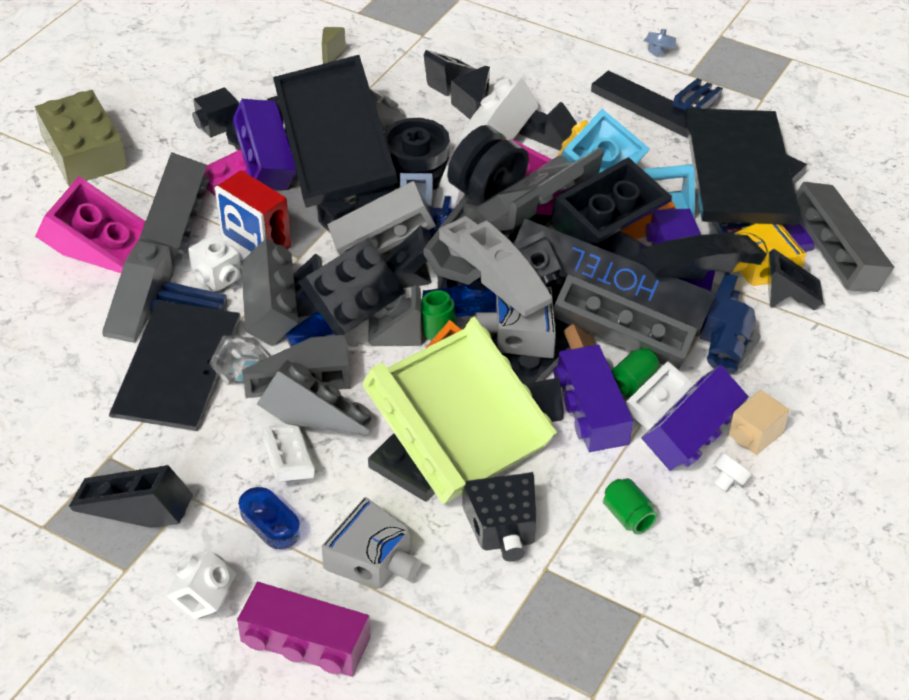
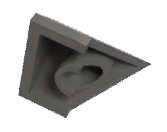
[368,285,421,346]

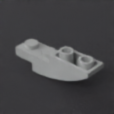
[439,216,552,317]

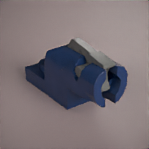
[700,272,761,374]

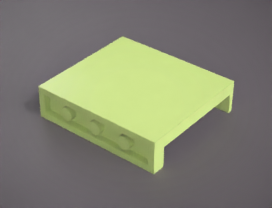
[362,317,557,505]

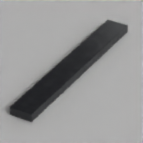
[591,70,807,184]

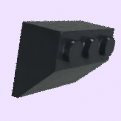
[550,157,672,244]

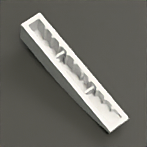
[432,77,538,215]

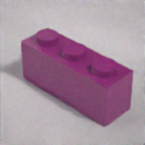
[237,581,371,677]

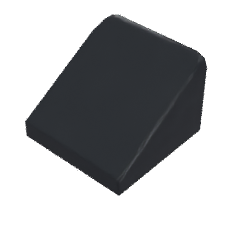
[317,200,355,232]
[524,378,564,422]

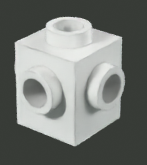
[188,234,242,292]
[165,549,237,619]

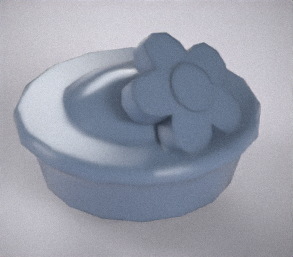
[643,29,678,57]

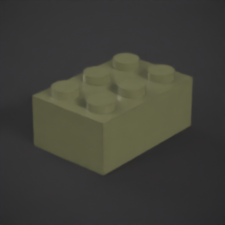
[34,90,127,186]

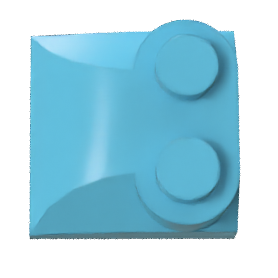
[561,108,650,173]

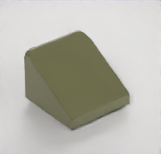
[321,27,346,64]

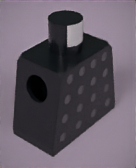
[462,472,536,562]

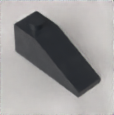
[69,465,193,528]

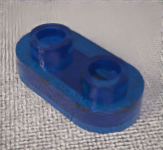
[285,311,334,347]
[238,487,301,549]

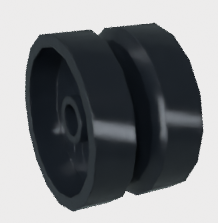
[384,117,450,190]
[447,125,529,204]

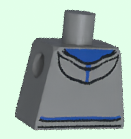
[476,287,555,358]
[322,497,421,589]

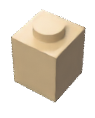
[729,390,790,455]

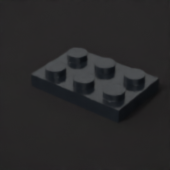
[299,238,406,335]

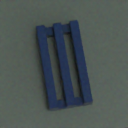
[672,78,723,111]
[151,281,227,311]

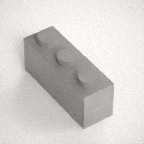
[327,181,436,255]

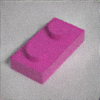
[203,149,248,196]

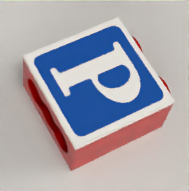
[215,170,291,254]

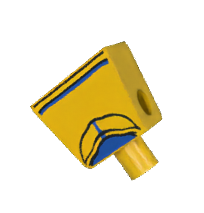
[724,223,806,286]

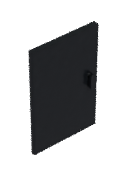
[109,300,241,431]

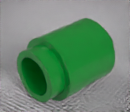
[421,290,457,341]
[611,348,660,397]
[603,478,658,534]

